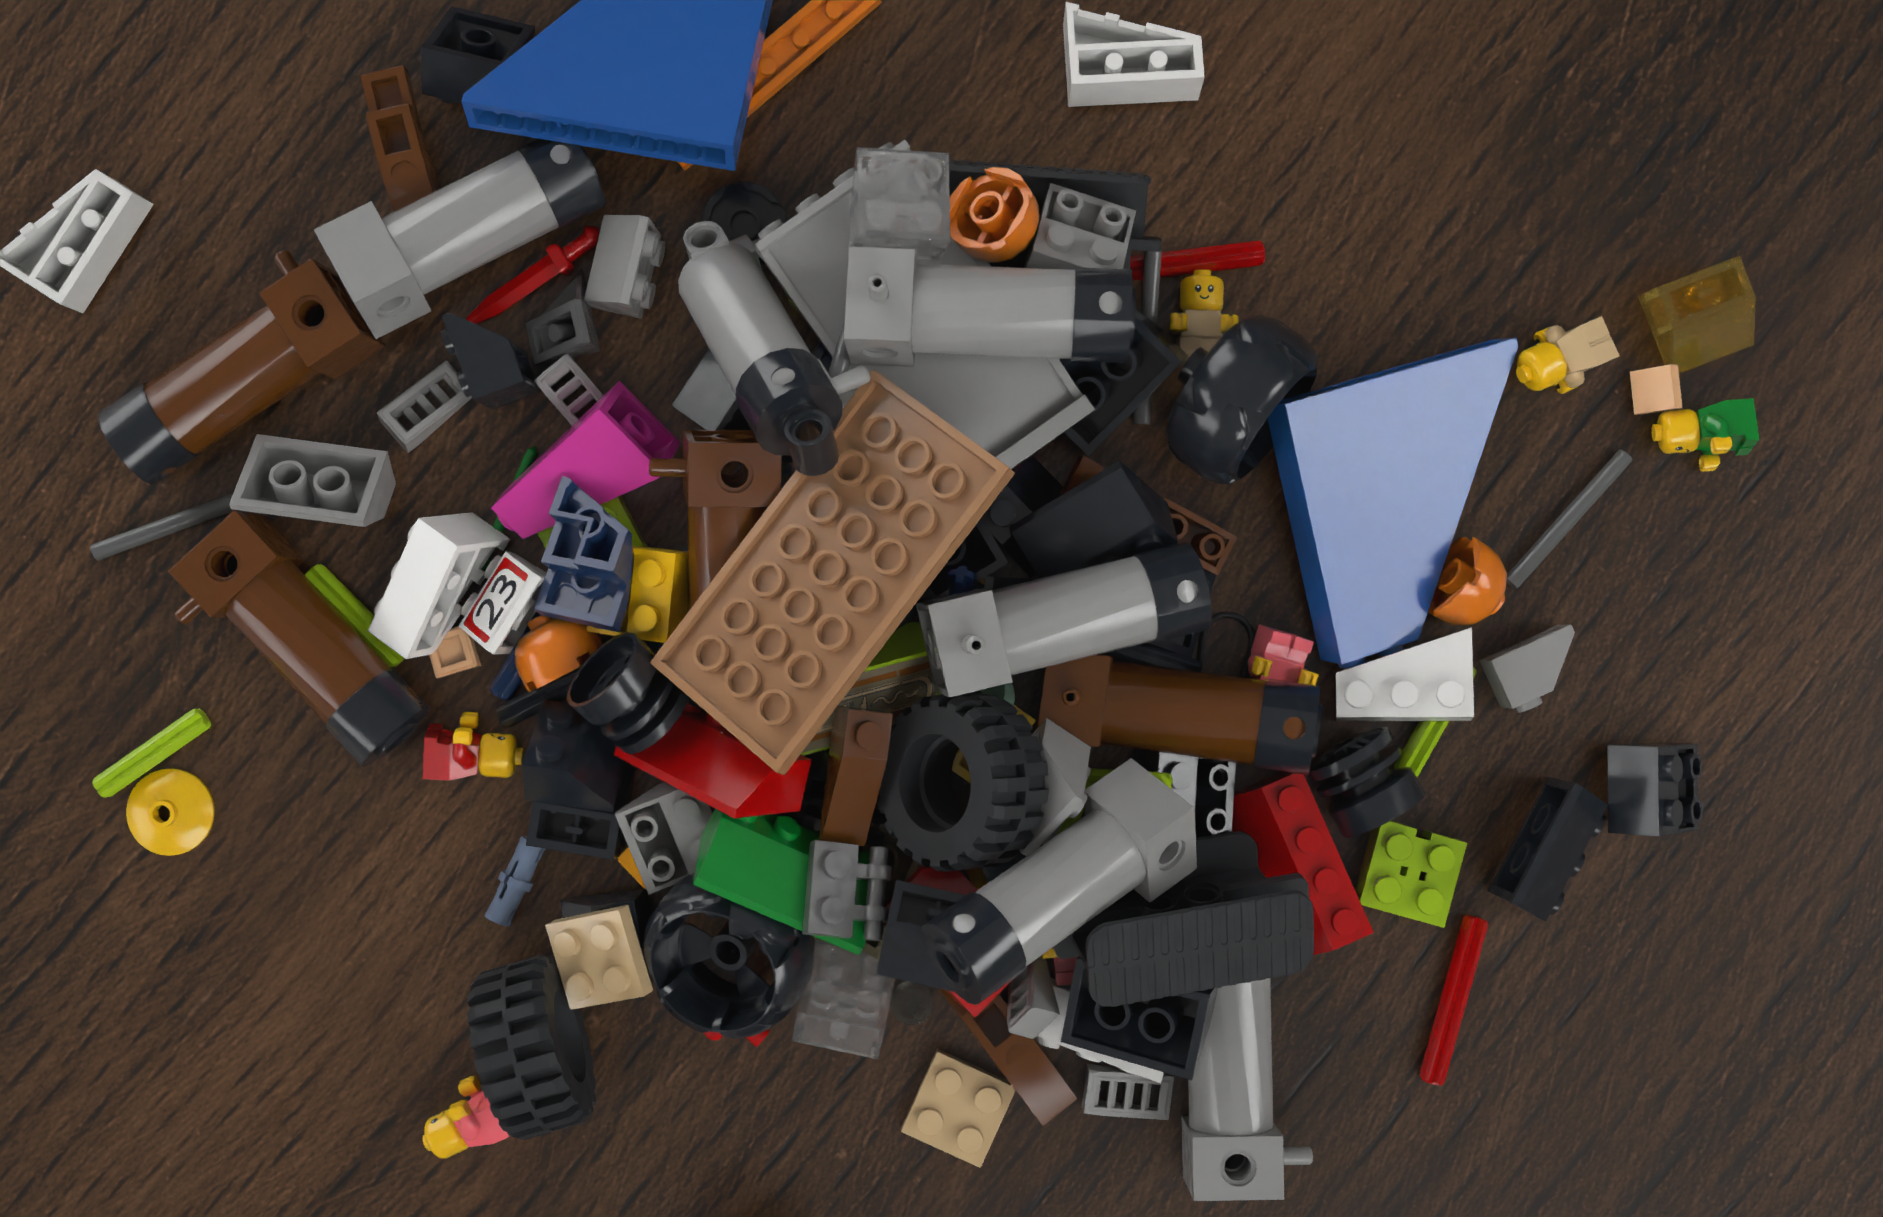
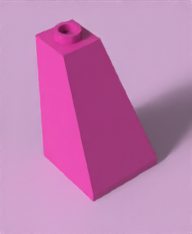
[491,381,681,539]

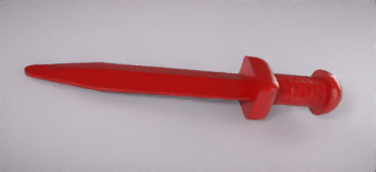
[466,225,600,324]

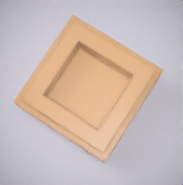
[1630,364,1682,415]
[429,626,481,678]

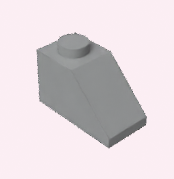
[1479,624,1575,713]

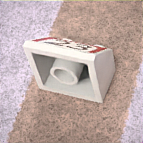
[459,551,547,654]

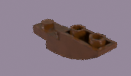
[360,65,439,212]
[1059,456,1237,576]
[939,989,1077,1126]

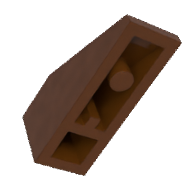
[819,706,893,846]

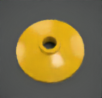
[126,769,215,856]

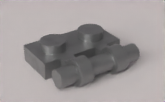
[803,840,891,941]

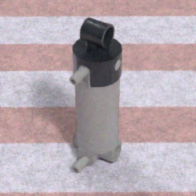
[678,221,870,476]

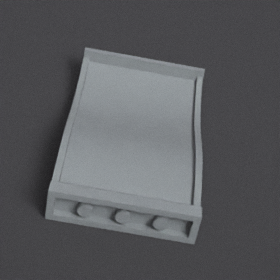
[755,140,1095,469]

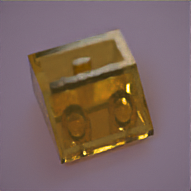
[1638,256,1756,373]

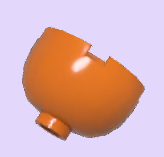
[945,167,1039,263]
[1428,536,1507,626]
[515,615,603,692]

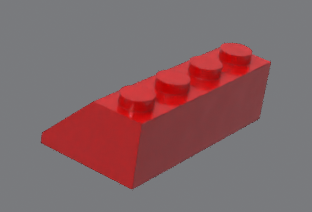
[614,703,812,818]
[1232,771,1374,955]

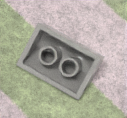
[229,434,396,527]

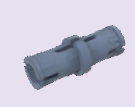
[485,835,546,927]

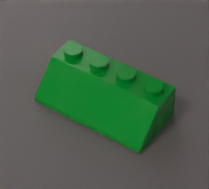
[693,809,870,955]

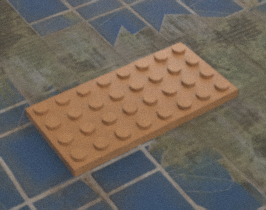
[650,369,1015,775]

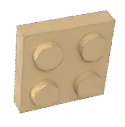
[545,905,653,1010]
[901,1048,1015,1168]

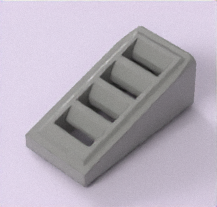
[534,354,603,425]
[377,360,472,453]
[1007,955,1060,1039]
[1081,1064,1174,1120]

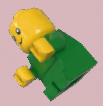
[1651,398,1759,472]

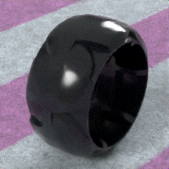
[1166,315,1318,485]
[642,872,815,1039]

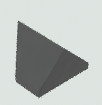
[525,268,601,365]

